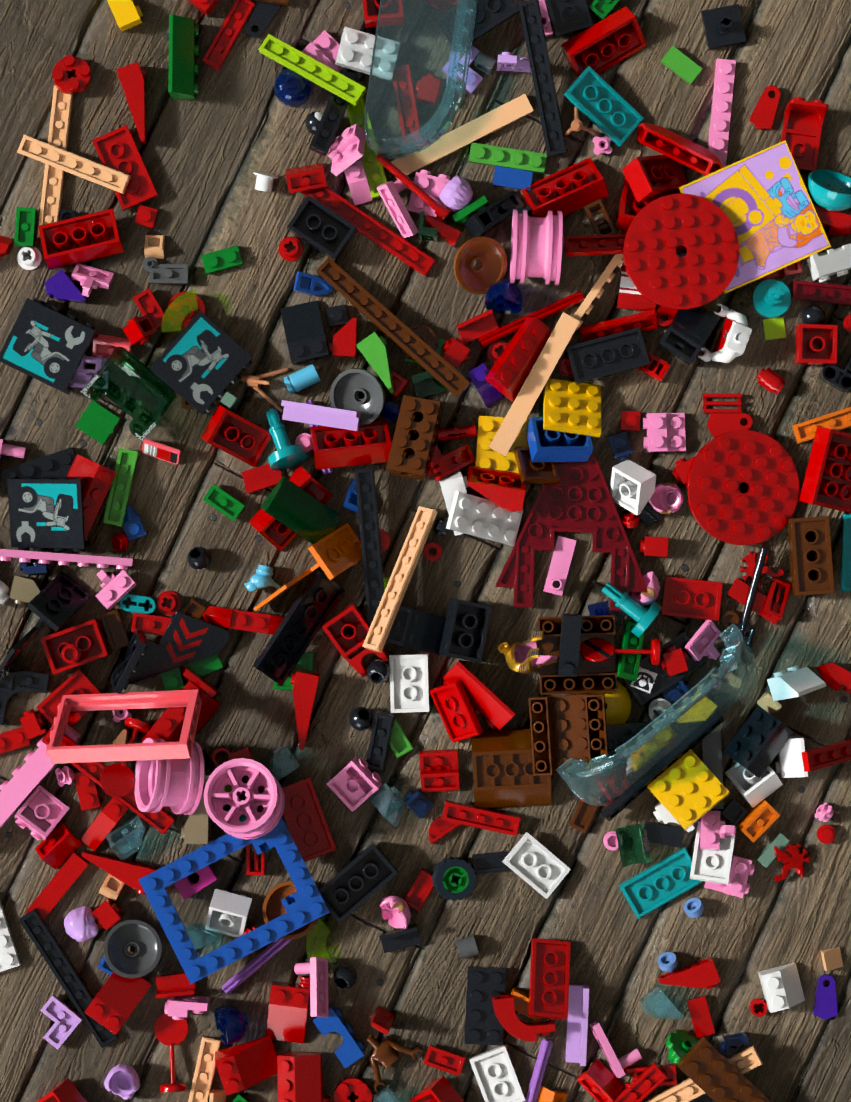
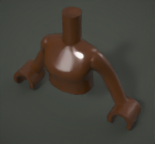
[366,1035,423,1093]

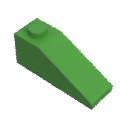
[356,332,395,394]

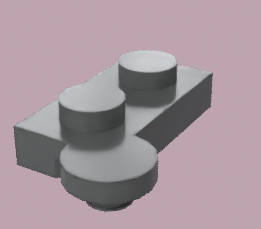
[143,257,189,284]

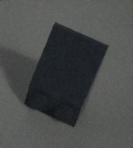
[280,300,330,365]

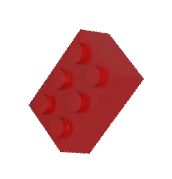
[40,619,111,675]

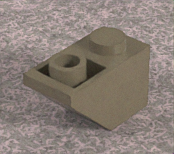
[9,576,42,605]

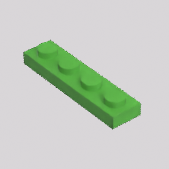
[468,142,547,174]
[103,448,139,527]

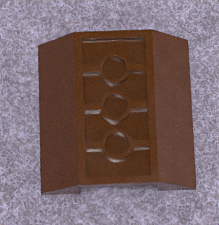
[538,615,618,695]
[528,694,610,776]
[471,728,551,808]

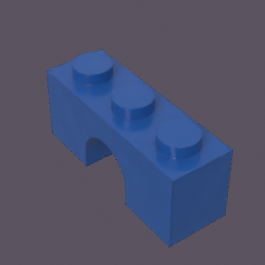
[313,1004,366,1069]

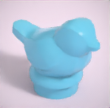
[244,565,281,592]

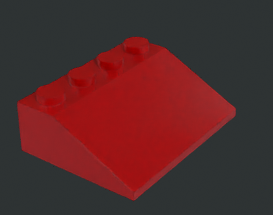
[799,426,851,513]

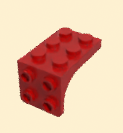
[780,97,829,172]

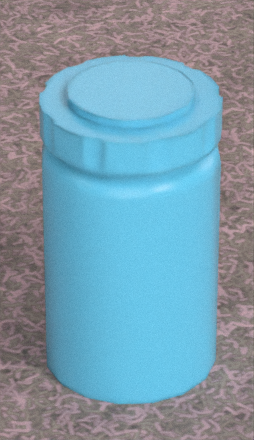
[284,364,321,395]

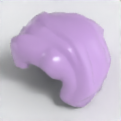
[439,175,473,213]
[64,906,99,942]
[104,1064,140,1100]

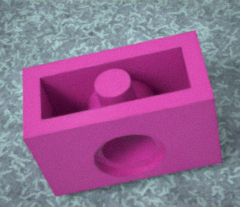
[174,864,218,900]

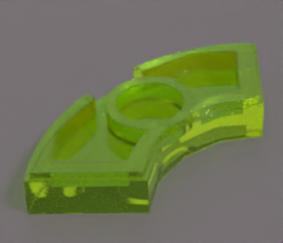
[162,290,198,333]
[306,918,331,961]

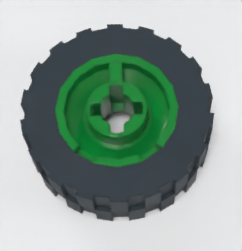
[432,856,476,901]

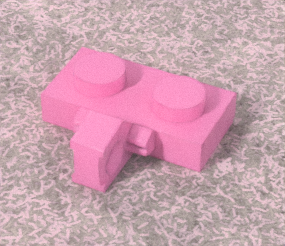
[71,263,114,297]
[96,570,137,610]
[685,619,721,661]
[700,811,735,850]

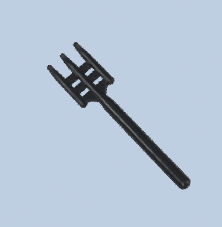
[722,546,768,663]

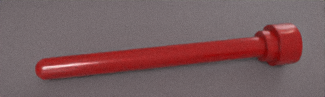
[376,154,452,222]

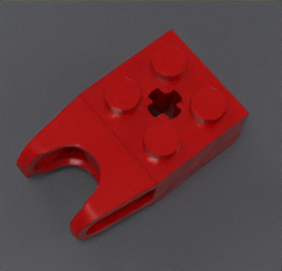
[322,602,389,677]

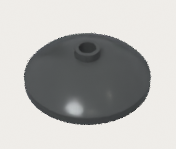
[330,368,385,426]
[103,920,162,978]

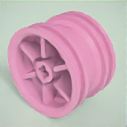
[510,209,563,285]
[134,738,204,815]
[204,758,285,840]

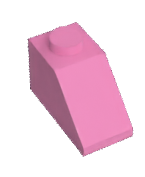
[344,160,373,206]

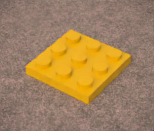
[543,378,601,437]
[475,416,530,473]
[647,749,730,831]

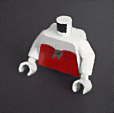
[698,304,752,363]

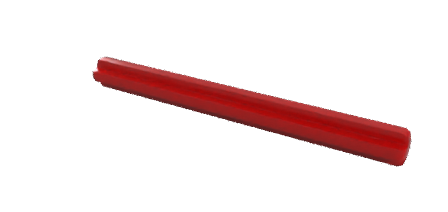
[479,291,584,347]

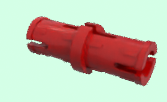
[438,425,477,441]

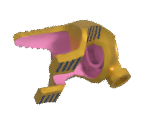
[498,630,559,674]

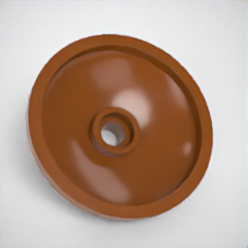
[454,236,507,294]
[262,881,318,940]

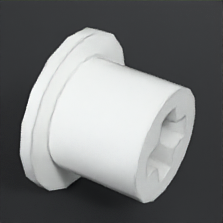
[253,172,278,192]
[17,247,42,270]
[648,698,673,723]

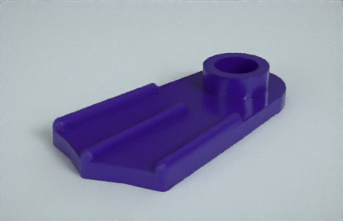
[813,974,838,1020]

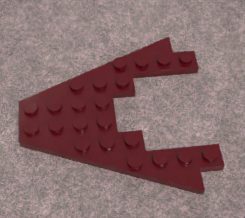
[496,456,648,611]

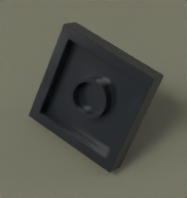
[701,4,746,50]

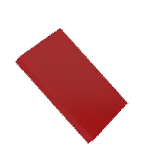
[285,163,327,194]
[456,309,499,343]
[241,463,283,494]
[35,822,83,870]
[156,973,197,998]
[576,1059,624,1102]

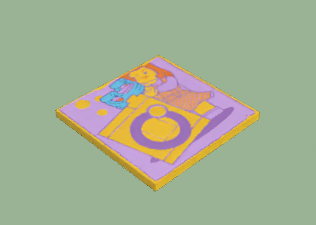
[679,140,831,294]

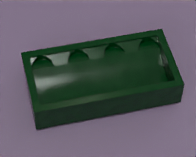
[260,476,340,544]

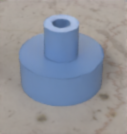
[683,898,704,918]
[657,952,678,972]

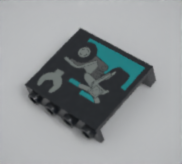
[0,297,99,395]
[149,311,252,415]
[7,476,91,552]

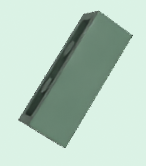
[220,392,239,410]
[756,832,789,868]

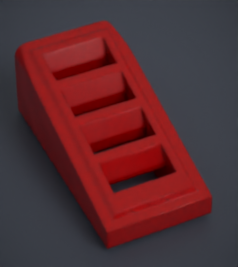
[425,215,461,247]
[637,352,671,382]
[371,1006,394,1035]

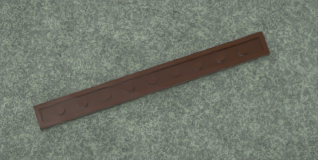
[316,257,470,398]

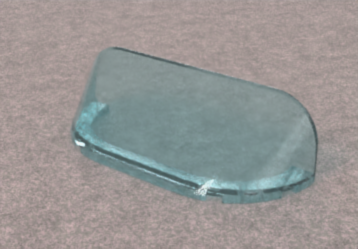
[365,0,477,159]
[556,624,756,806]

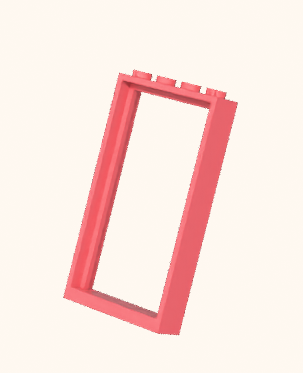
[46,689,202,764]

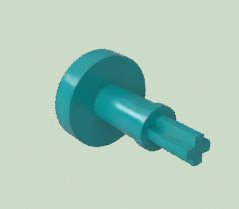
[751,279,791,318]
[265,408,307,471]
[601,582,662,638]

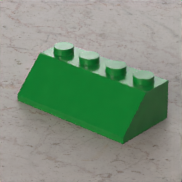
[168,14,199,100]

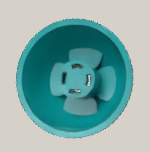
[808,169,851,211]

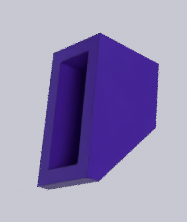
[44,269,88,304]
[467,363,503,407]

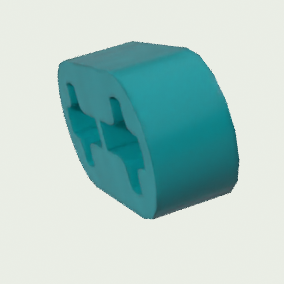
[120,594,157,614]

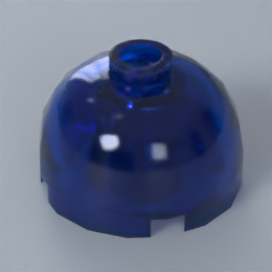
[274,68,312,108]
[485,280,523,315]
[214,1005,248,1046]

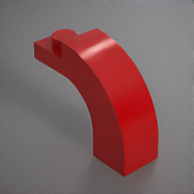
[492,994,555,1042]

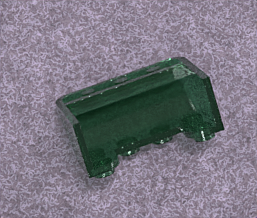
[81,347,176,441]

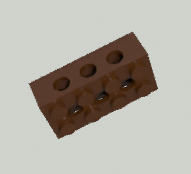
[386,395,444,481]
[787,516,834,596]

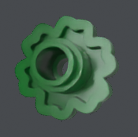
[666,1029,699,1065]

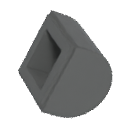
[473,51,497,75]
[455,935,480,960]

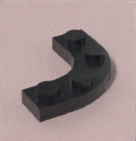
[0,671,50,726]

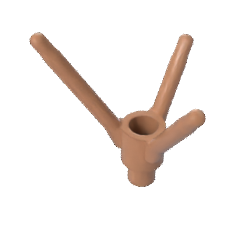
[564,105,601,137]
[241,368,289,413]

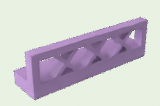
[281,400,361,431]
[565,984,589,1066]

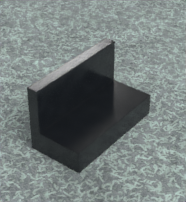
[379,924,421,953]

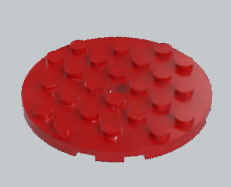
[623,193,739,310]
[686,430,799,546]

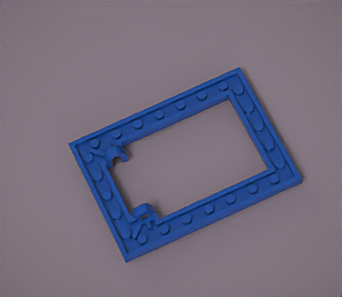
[138,817,330,984]

